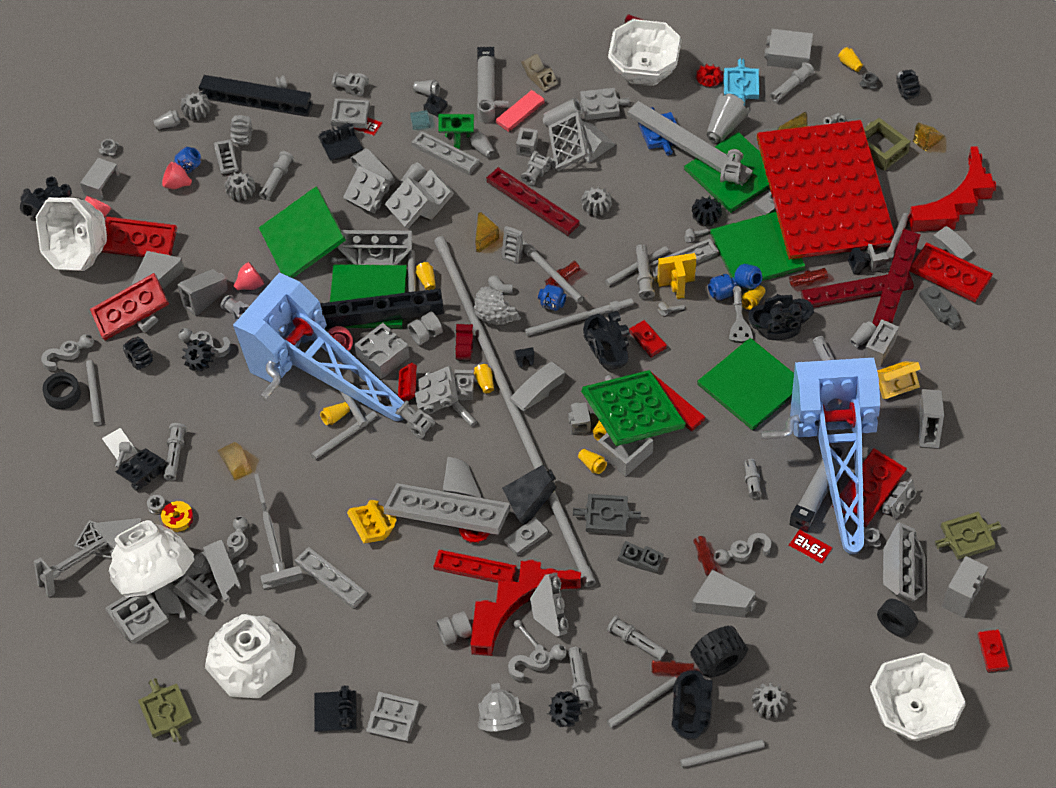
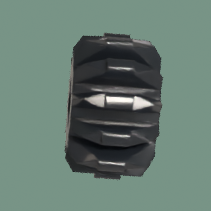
[896,69,921,100]
[692,196,722,226]
[123,336,153,370]
[181,339,215,372]
[548,691,583,727]

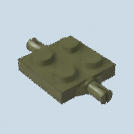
[935,512,1001,560]
[138,678,193,742]

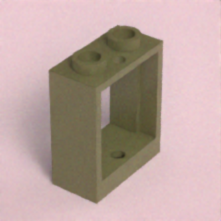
[864,118,911,171]

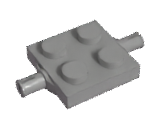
[580,88,630,120]

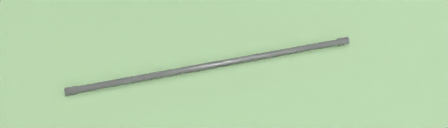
[434,236,596,587]

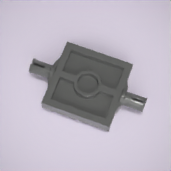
[573,494,641,534]

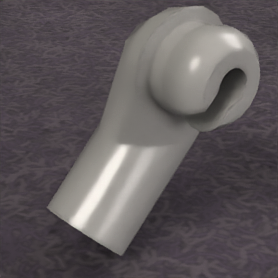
[823,113,846,124]
[488,275,513,294]

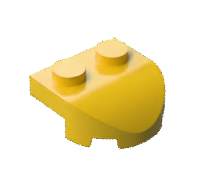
[347,500,396,544]

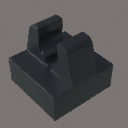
[423,93,448,117]
[848,248,871,274]
[513,347,535,367]

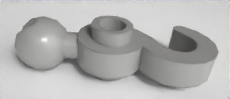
[178,328,231,357]
[41,334,94,371]
[227,516,249,573]
[713,533,771,565]
[508,644,567,681]

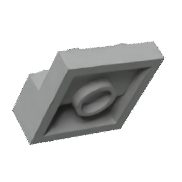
[343,166,391,213]
[415,366,458,414]

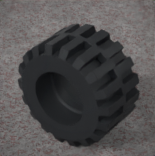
[690,626,748,678]

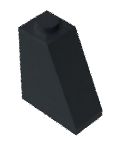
[502,465,557,526]

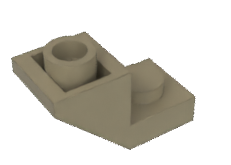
[521,54,558,92]

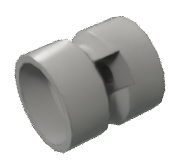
[408,312,443,345]
[436,611,472,646]

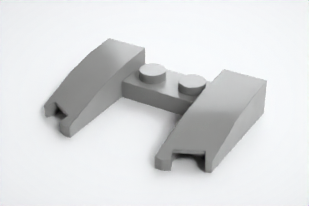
[154,539,241,620]

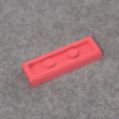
[496,90,545,132]

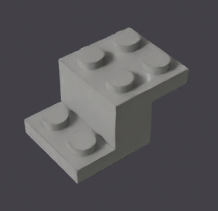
[385,169,454,228]
[106,594,169,644]

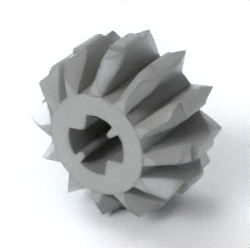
[181,91,211,121]
[230,115,252,145]
[225,171,255,202]
[581,186,612,217]
[751,682,788,719]

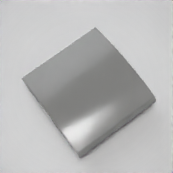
[366,692,420,741]

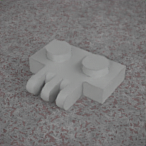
[172,574,218,616]

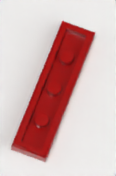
[652,373,705,432]
[433,549,517,583]

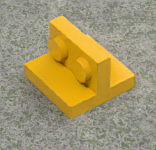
[657,253,696,299]
[877,361,920,399]

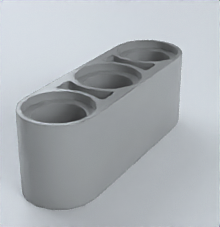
[351,148,395,186]

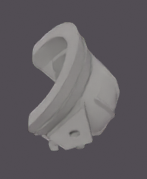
[478,683,524,731]

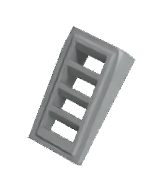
[214,139,239,175]
[502,226,523,264]

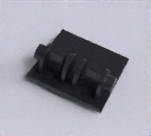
[318,123,363,161]
[115,448,166,491]
[314,685,357,732]

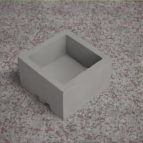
[354,323,410,379]
[598,433,653,477]
[942,556,988,618]

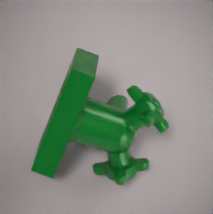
[438,114,474,149]

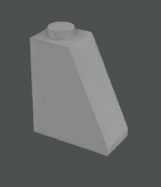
[131,251,184,289]
[178,269,228,316]
[919,389,944,448]
[692,570,757,617]

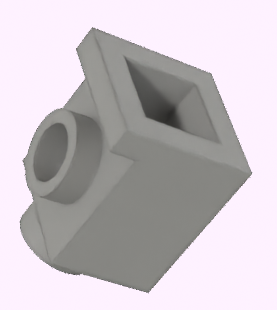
[516,128,538,157]
[454,369,475,401]
[568,402,591,435]

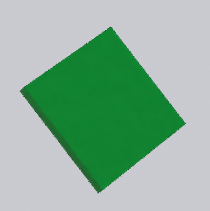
[684,132,770,213]
[258,186,346,278]
[710,212,805,287]
[330,264,407,329]
[697,338,794,431]
[581,370,686,446]

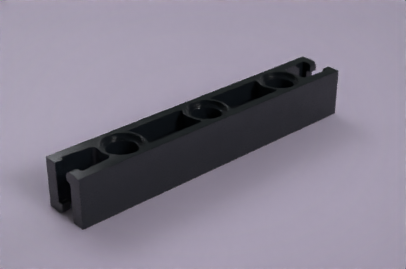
[199,75,313,117]
[320,288,444,329]

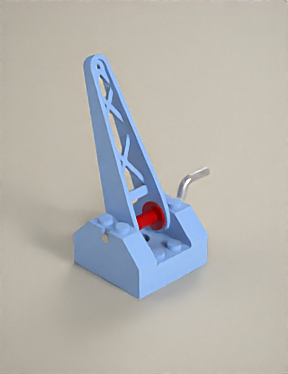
[233,273,404,421]
[761,358,880,554]

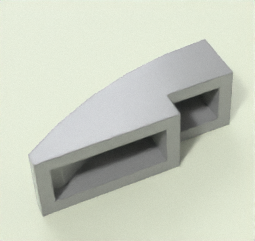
[509,361,565,411]

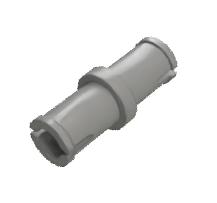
[743,459,762,498]

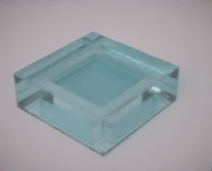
[410,110,430,130]

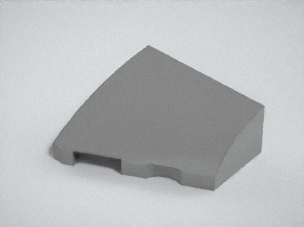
[443,457,481,498]

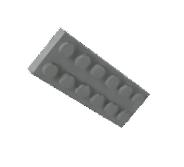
[384,483,510,535]

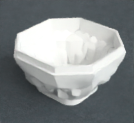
[608,19,682,86]
[36,198,107,271]
[109,520,195,598]
[205,614,296,698]
[870,653,966,741]

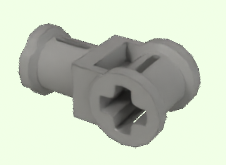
[332,72,369,97]
[720,149,743,185]
[521,151,552,186]
[220,295,250,321]
[395,400,435,439]

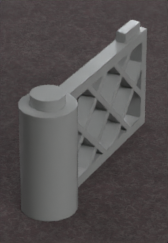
[543,98,588,171]

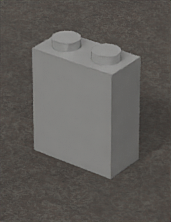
[764,29,813,69]

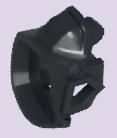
[20,176,72,218]
[748,294,814,340]
[583,310,630,370]
[672,670,713,740]

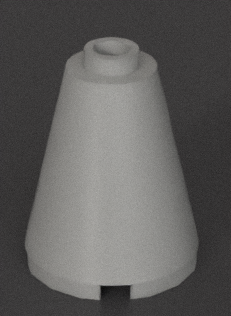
[707,93,750,143]

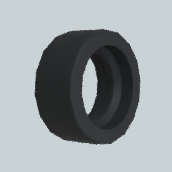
[42,372,81,409]
[877,598,918,638]

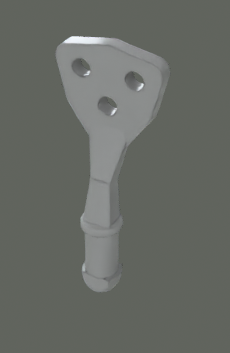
[729,286,753,342]

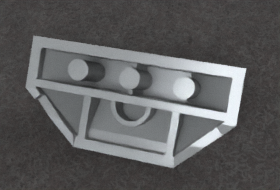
[338,230,412,265]
[883,522,925,602]

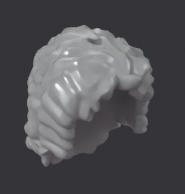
[474,286,521,325]

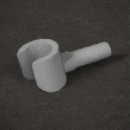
[684,228,709,243]
[657,302,685,317]
[115,442,132,468]

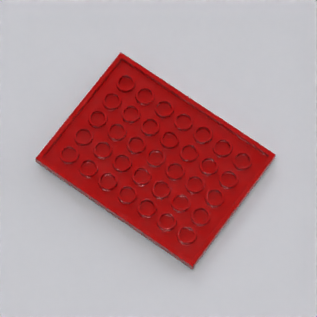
[756,120,894,259]

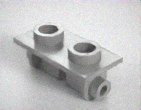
[882,479,917,520]

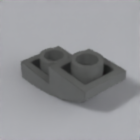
[617,541,664,572]

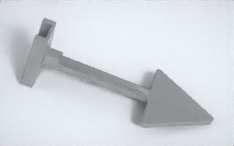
[254,474,303,590]
[34,518,141,598]

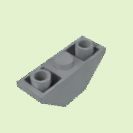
[530,573,568,636]

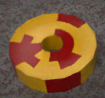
[161,501,194,532]

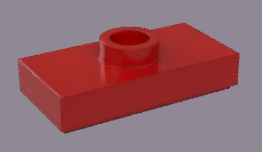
[629,320,667,357]
[398,362,417,402]
[978,630,1009,672]

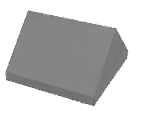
[569,121,615,163]

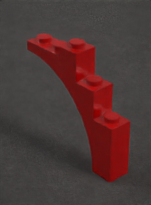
[909,146,996,232]
[471,560,581,656]

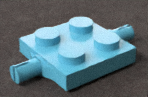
[724,59,759,106]

